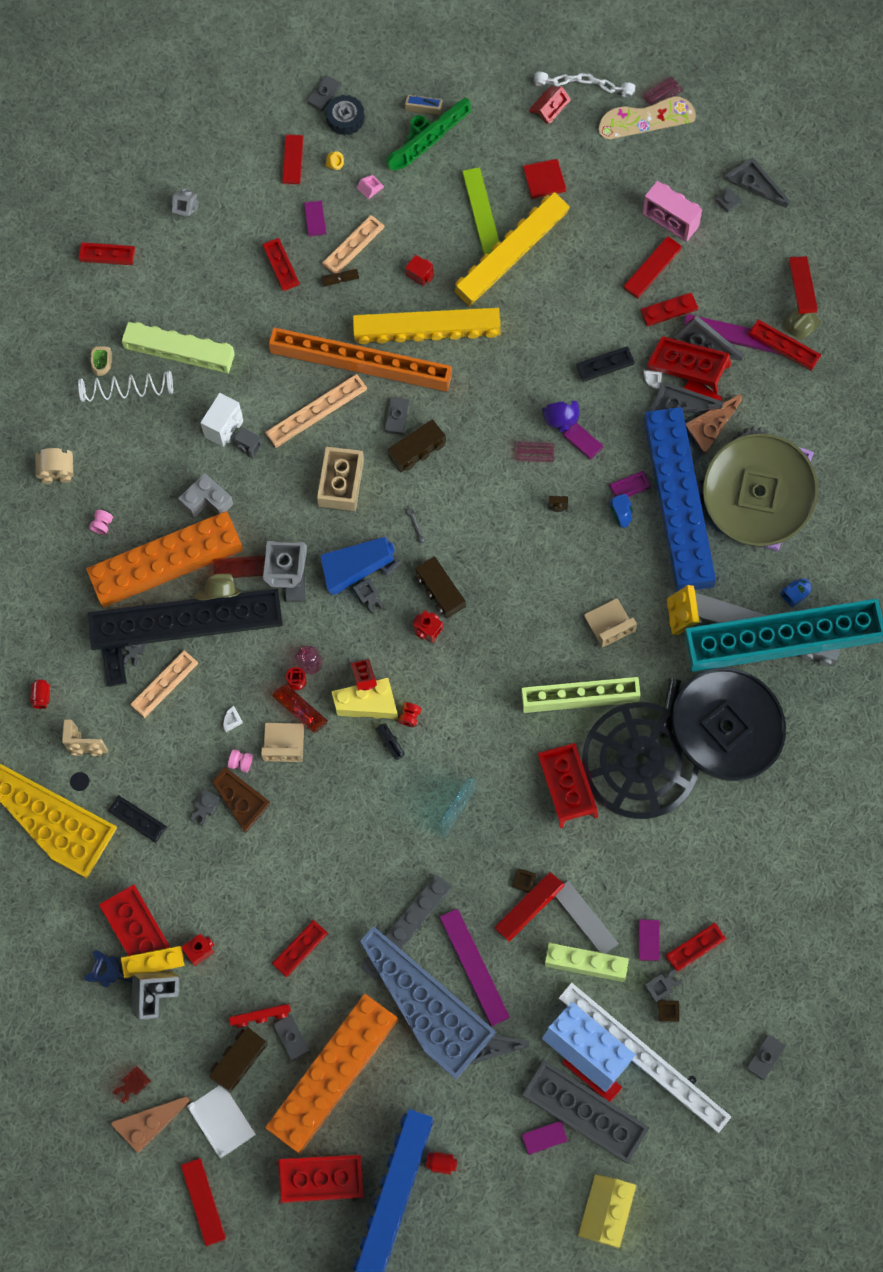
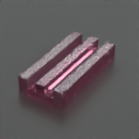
[644,76,682,106]
[516,442,554,463]

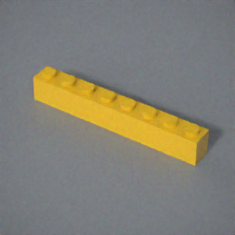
[454,192,570,307]
[353,308,501,344]

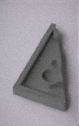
[725,157,791,208]
[673,315,744,361]
[651,381,724,413]
[469,1035,530,1065]

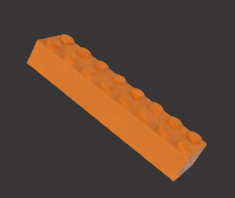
[86,511,243,608]
[265,994,398,1155]

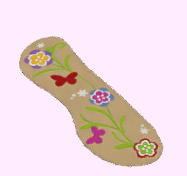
[599,97,696,139]

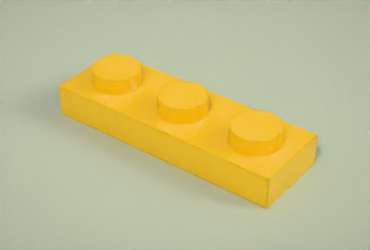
[121,946,185,978]

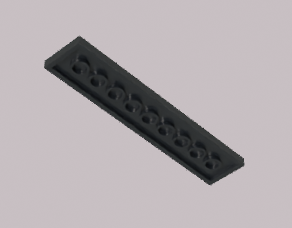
[87,588,283,650]

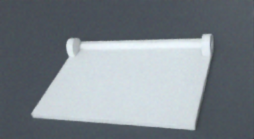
[187,1086,256,1159]

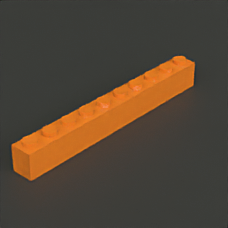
[269,327,452,392]

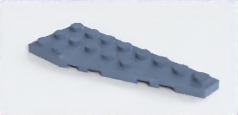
[360,926,496,1080]

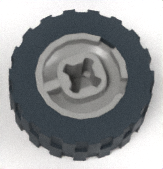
[325,95,365,135]

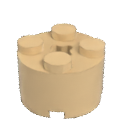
[35,448,73,484]

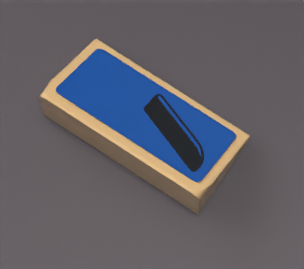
[405,95,443,116]

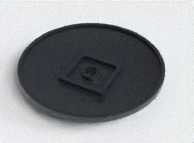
[672,668,786,781]

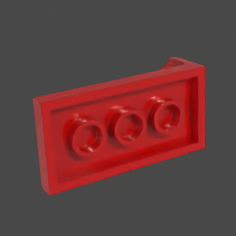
[647,336,731,394]
[538,743,598,828]
[99,884,171,956]
[276,1155,364,1205]

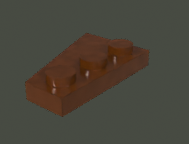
[212,767,271,834]

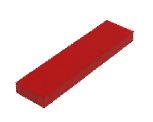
[623,236,682,299]
[789,256,818,314]
[748,319,821,372]
[494,872,565,942]
[181,1158,226,1246]

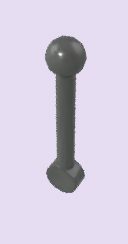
[407,508,425,544]

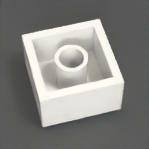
[201,393,243,447]

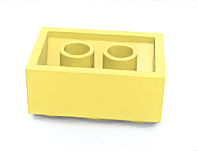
[578,1174,636,1249]

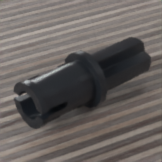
[376,723,405,760]

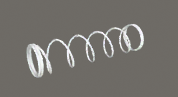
[78,370,173,402]

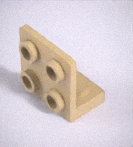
[584,599,637,648]
[62,720,108,756]
[261,723,304,762]

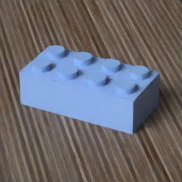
[542,1002,636,1092]

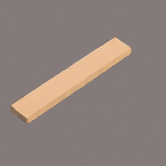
[265,374,367,448]

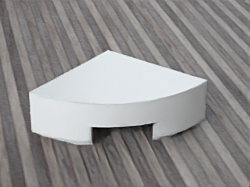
[643,370,662,391]
[223,706,243,732]

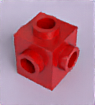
[413,610,444,643]

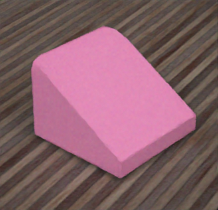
[357,175,384,199]

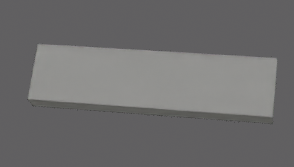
[555,881,619,954]

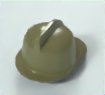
[783,308,821,340]
[194,574,240,600]

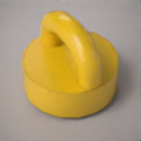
[325,151,344,170]

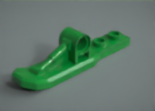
[385,97,471,171]

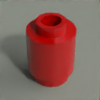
[30,679,50,709]
[426,1151,458,1175]

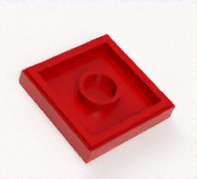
[523,159,566,199]

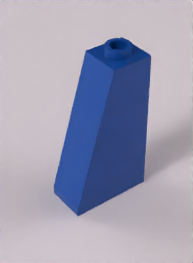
[321,537,395,595]

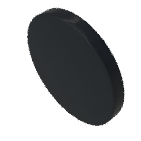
[70,772,90,791]

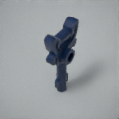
[84,950,132,987]

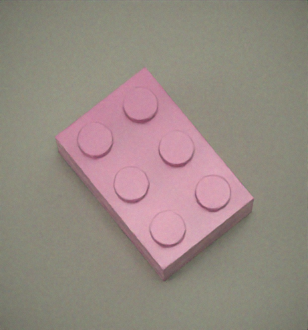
[643,181,702,242]

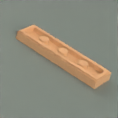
[322,215,384,273]
[130,650,198,718]

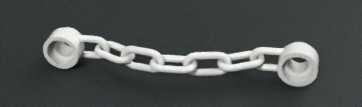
[534,72,635,97]

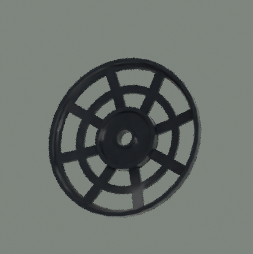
[582,702,699,819]

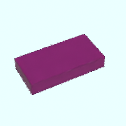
[304,200,326,237]
[563,422,603,460]
[609,471,651,497]
[639,920,659,961]
[522,1121,568,1155]

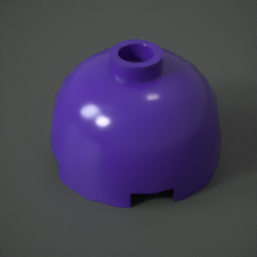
[542,401,580,432]

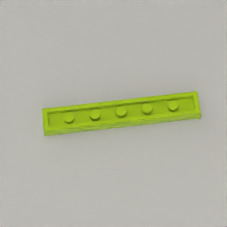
[463,167,499,255]

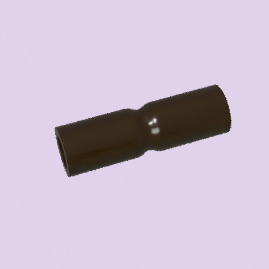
[322,268,359,287]

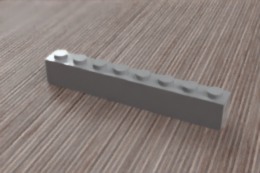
[695,593,840,666]

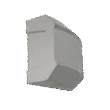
[263,541,307,588]

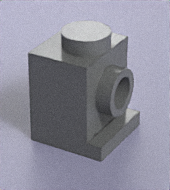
[232,427,263,459]

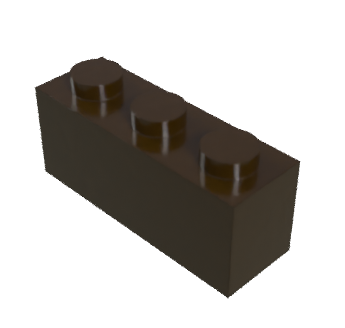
[387,419,446,472]
[415,556,466,618]
[209,1027,268,1094]

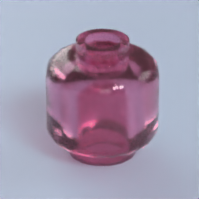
[295,646,323,675]

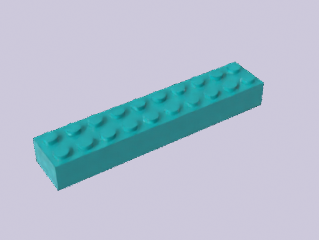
[684,598,883,672]

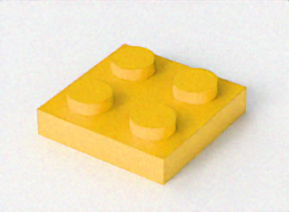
[667,585,700,635]

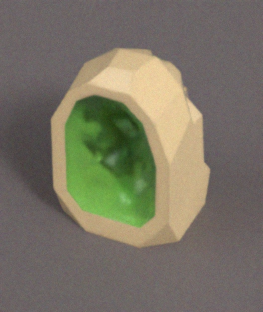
[91,346,112,376]

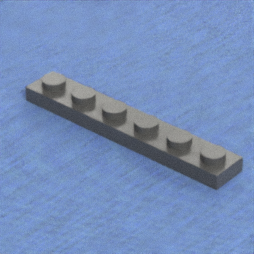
[361,874,452,980]

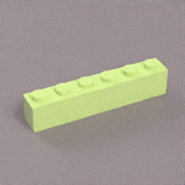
[122,322,235,373]
[521,677,641,713]

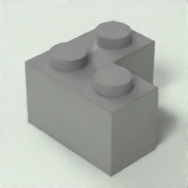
[178,473,234,518]

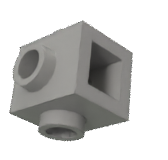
[171,189,199,216]

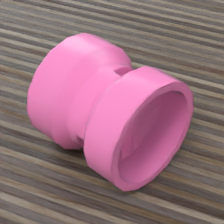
[89,510,113,535]
[228,749,253,773]

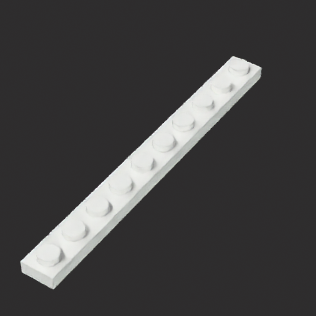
[559,983,731,1133]

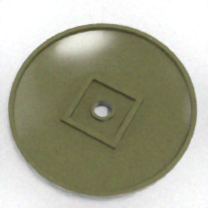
[703,434,818,546]

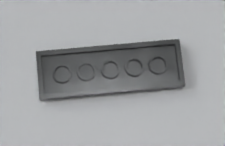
[522,1060,650,1164]

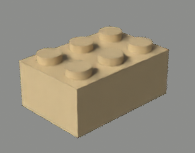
[317,447,364,511]

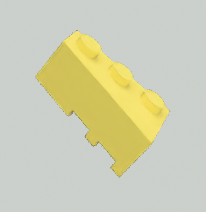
[332,678,398,720]

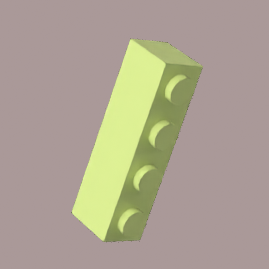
[545,943,629,982]

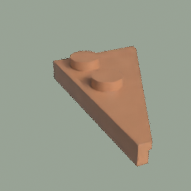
[686,394,742,455]
[111,1097,191,1153]

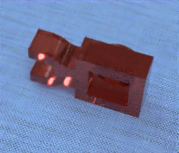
[113,1066,152,1104]

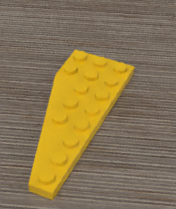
[0,764,117,879]

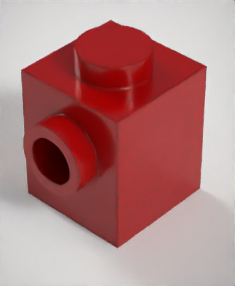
[405,254,434,286]
[181,933,215,966]

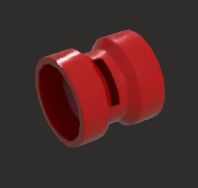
[286,667,307,691]
[397,702,422,728]

